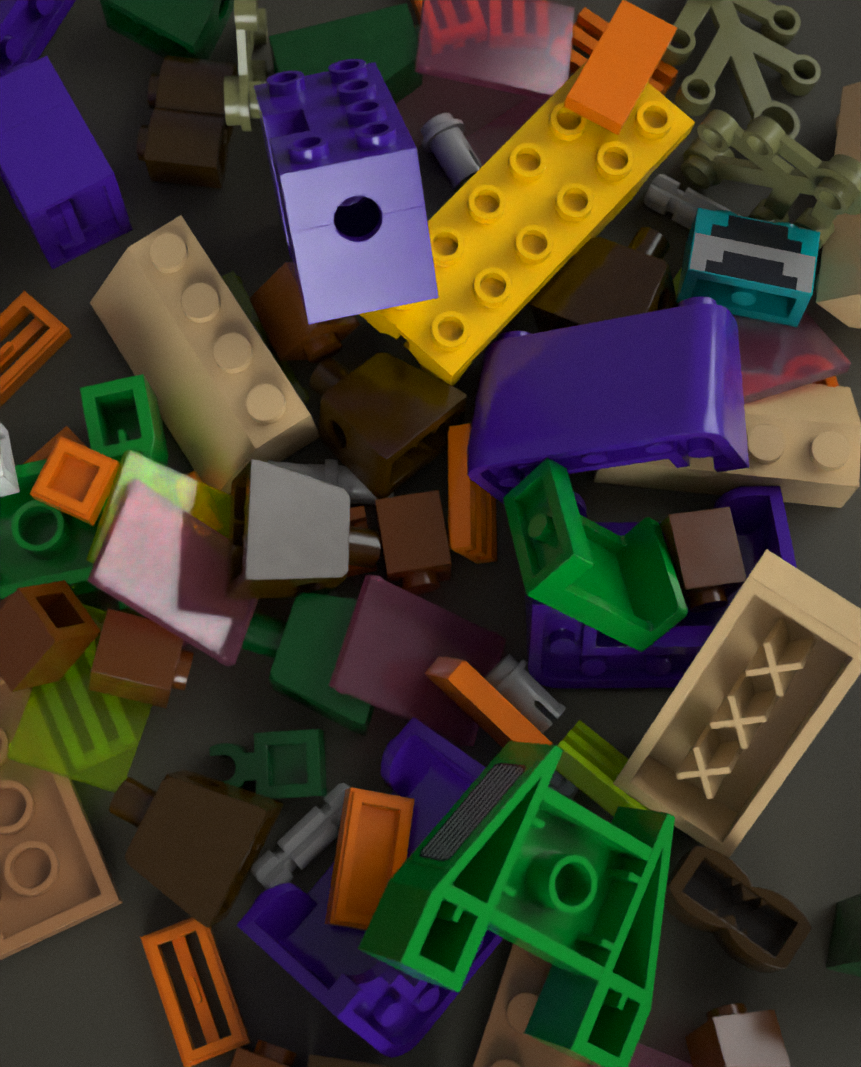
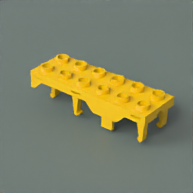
[359,61,695,386]

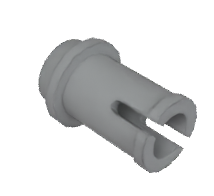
[421,112,483,193]
[484,654,566,733]

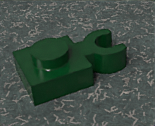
[209,729,327,799]

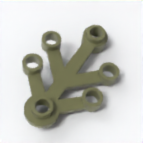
[224,0,268,132]
[661,0,821,155]
[681,109,861,249]

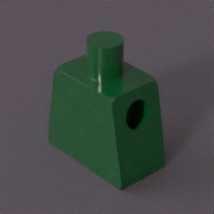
[100,0,234,60]
[242,592,403,736]

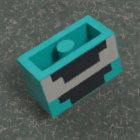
[676,208,820,327]

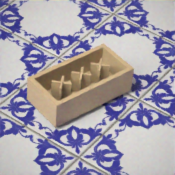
[613,549,861,858]

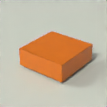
[30,435,123,526]

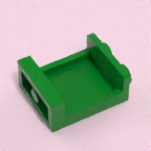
[503,457,688,652]

